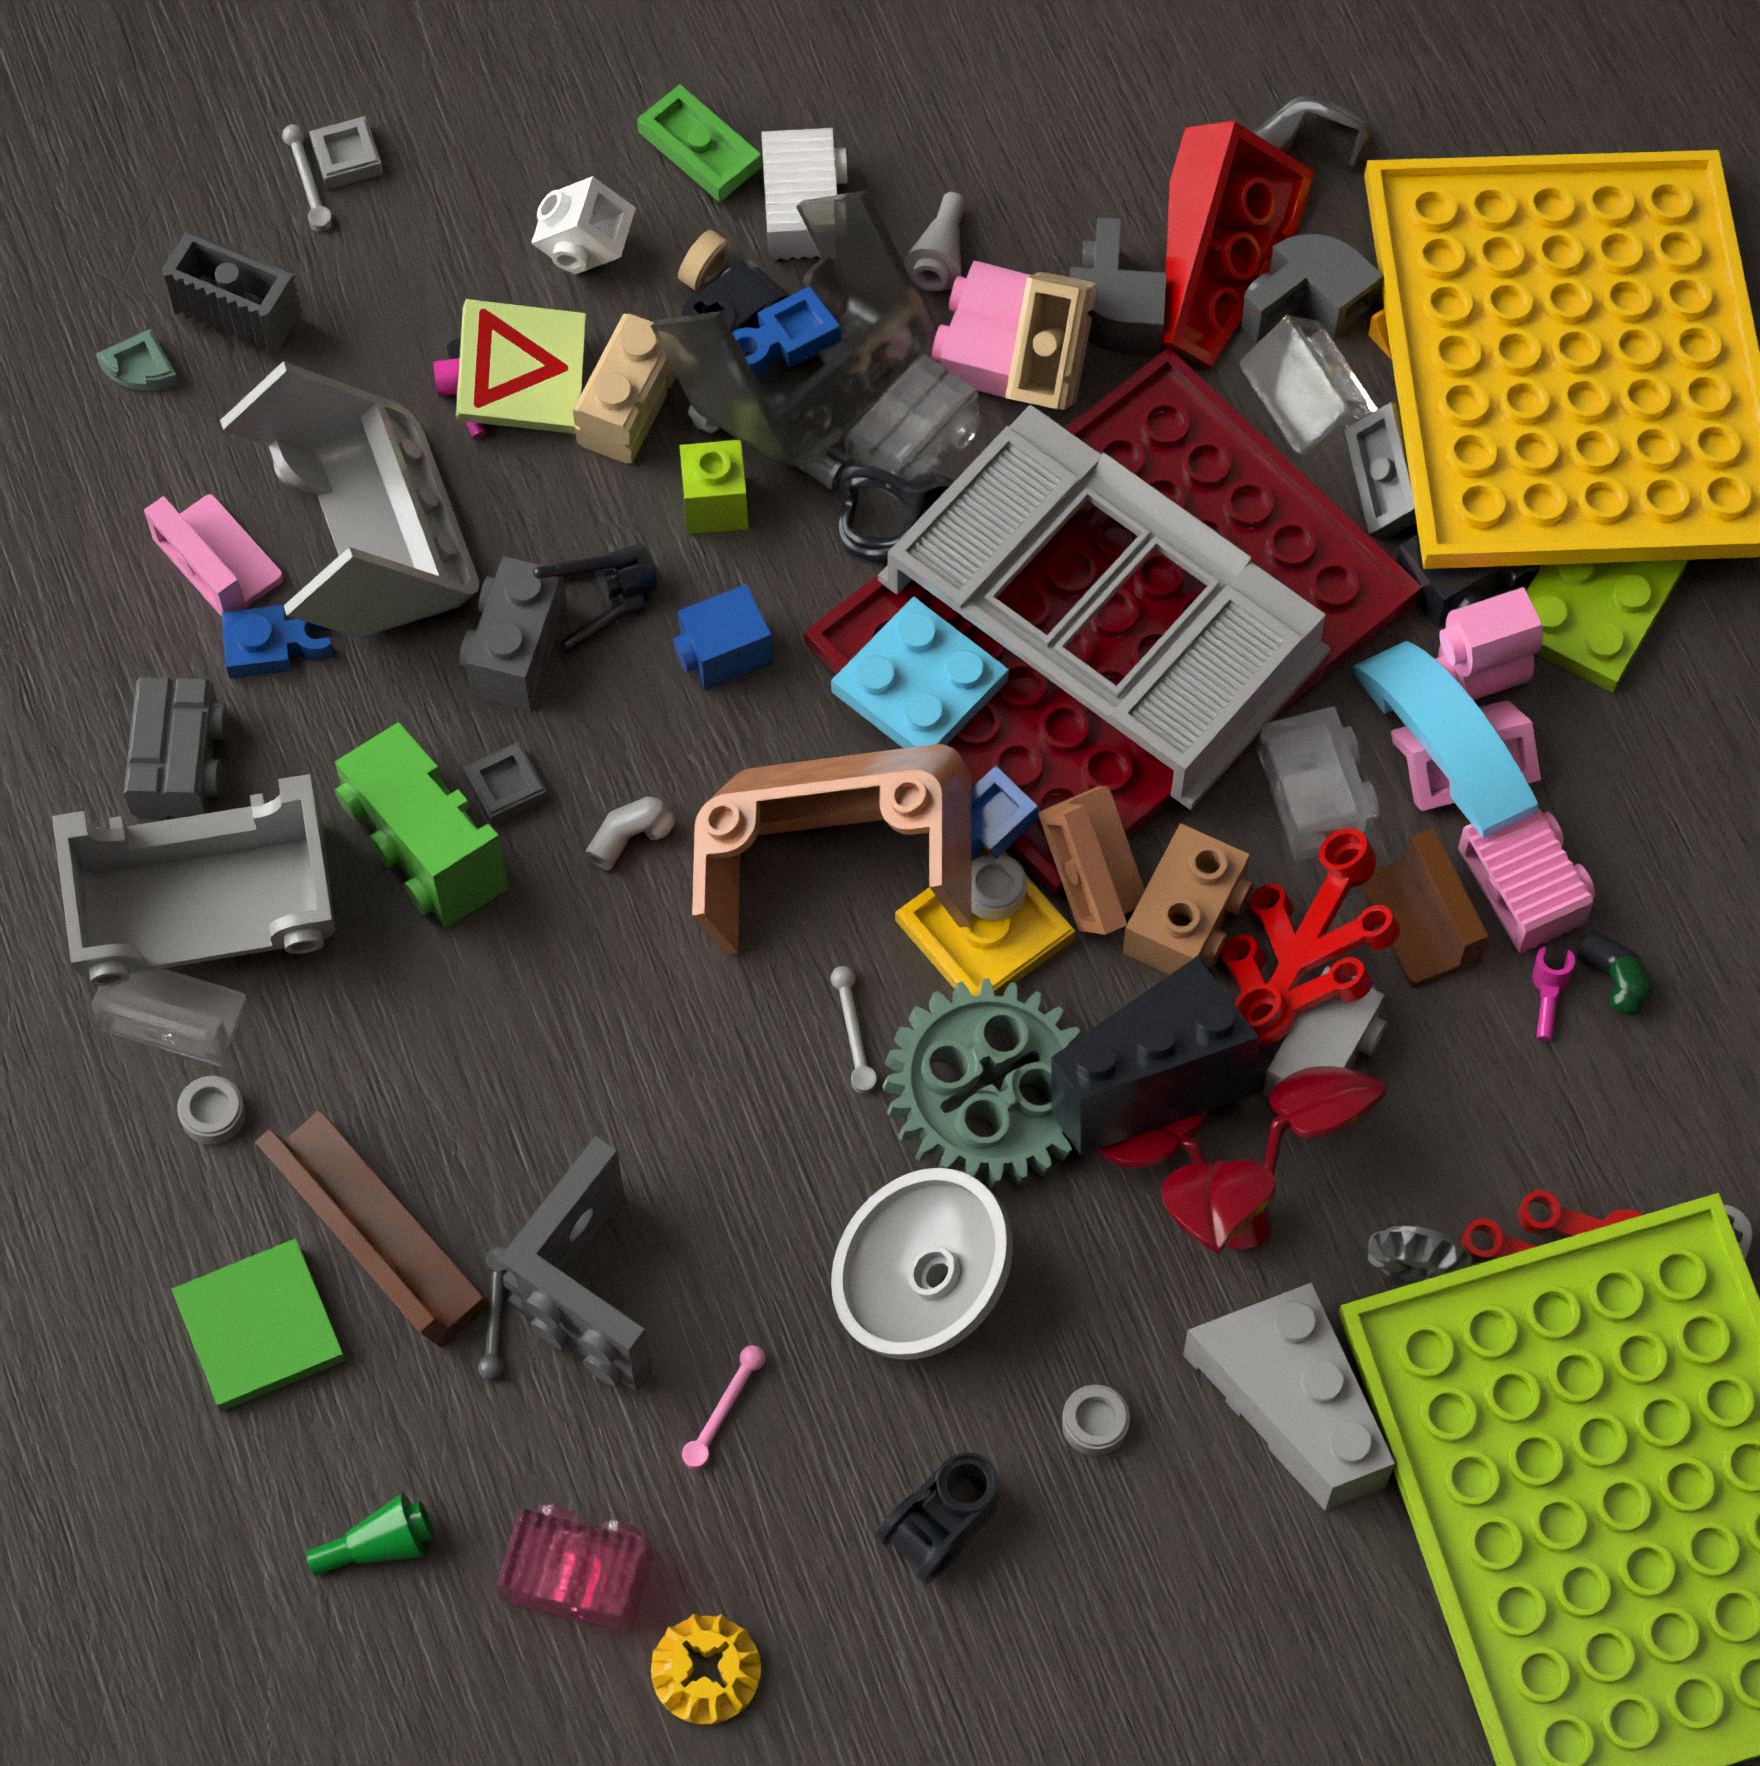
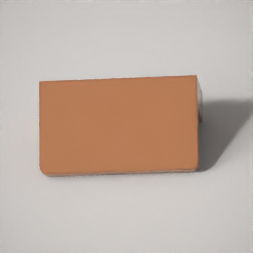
[1037,786,1145,935]

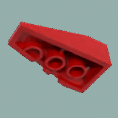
[1163,121,1315,367]

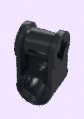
[681,258,790,371]
[875,1452,999,1585]

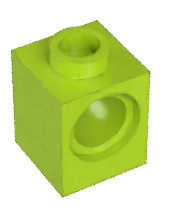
[679,440,748,535]

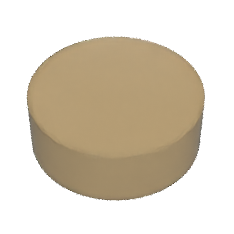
[678,229,731,292]

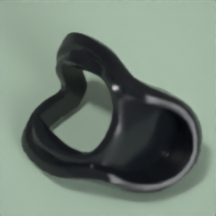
[838,465,953,561]

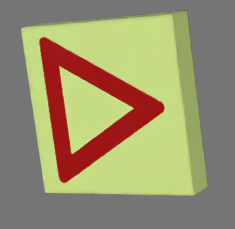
[456,299,586,434]

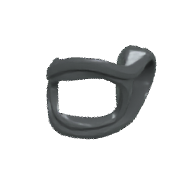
[1253,96,1371,167]

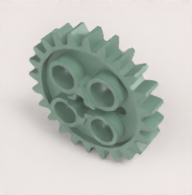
[883,979,1080,1189]

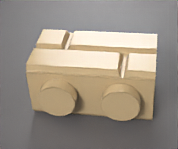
[1005,272,1098,410]
[573,314,682,464]

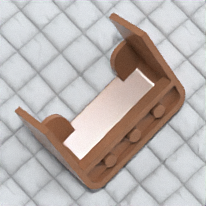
[692,744,972,955]

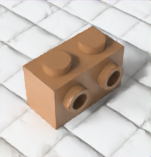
[1122,823,1254,975]

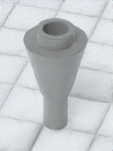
[903,192,966,291]

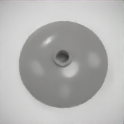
[831,1168,1013,1360]

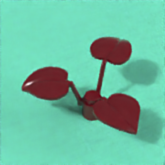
[1098,1066,1388,1254]

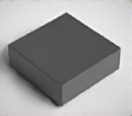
[463,741,548,827]

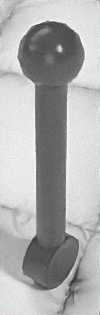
[478,1247,508,1381]

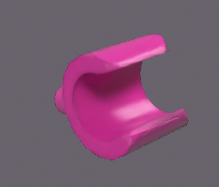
[433,358,487,439]
[1532,946,1575,1041]

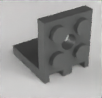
[498,1136,652,1392]

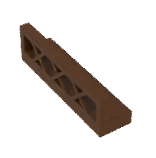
[255,1110,489,1347]

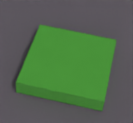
[172,1238,345,1413]

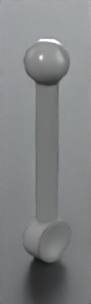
[282,124,333,232]
[830,966,877,1094]

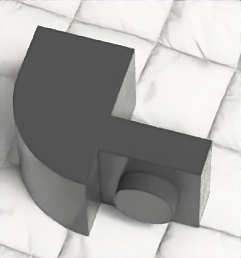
[1069,217,1166,356]
[1241,234,1383,343]

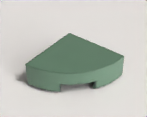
[96,329,179,391]

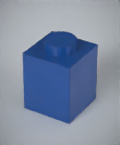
[672,584,773,690]

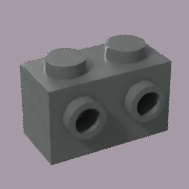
[459,556,568,712]

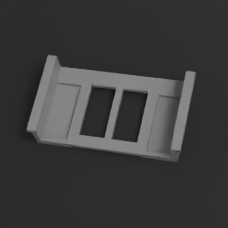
[878,404,1331,810]

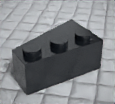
[1051,956,1259,1155]

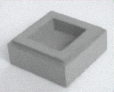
[309,116,383,190]

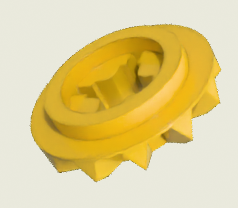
[651,1613,761,1725]

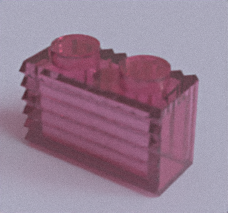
[496,1504,654,1634]

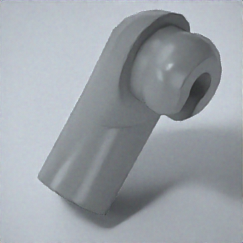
[584,796,675,871]

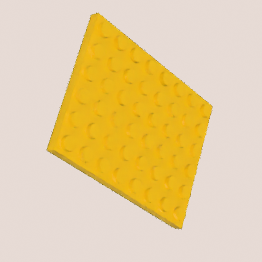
[1364,150,1760,569]

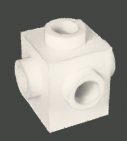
[531,176,636,275]

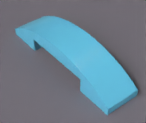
[1352,641,1538,839]

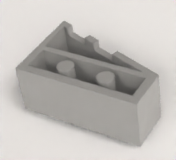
[1183,1283,1395,1511]

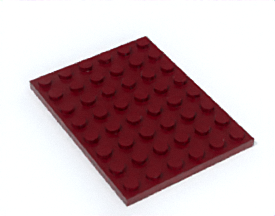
[804,347,1422,898]

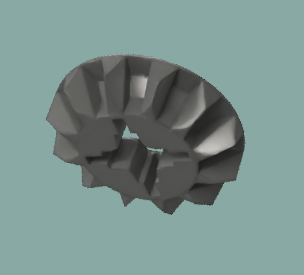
[1367,1226,1474,1283]

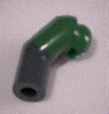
[1576,929,1653,1016]

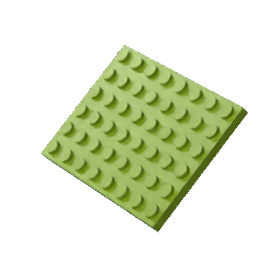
[1338,1193,1760,1766]

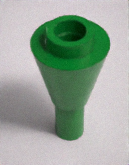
[306,1493,434,1576]

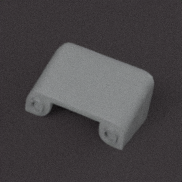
[52,774,335,986]

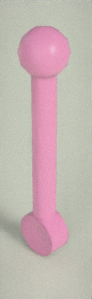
[682,1345,766,1470]

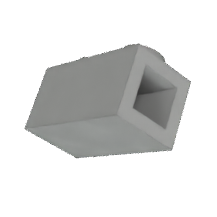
[1262,966,1388,1098]

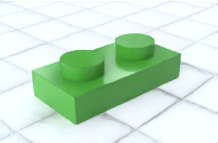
[637,84,762,203]

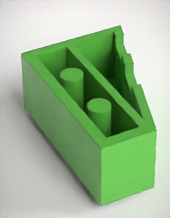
[334,722,509,929]

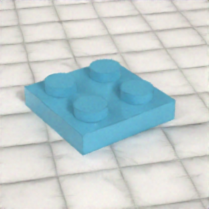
[831,596,1009,748]

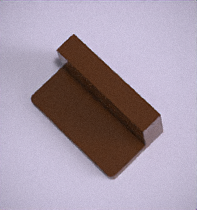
[1360,828,1489,987]

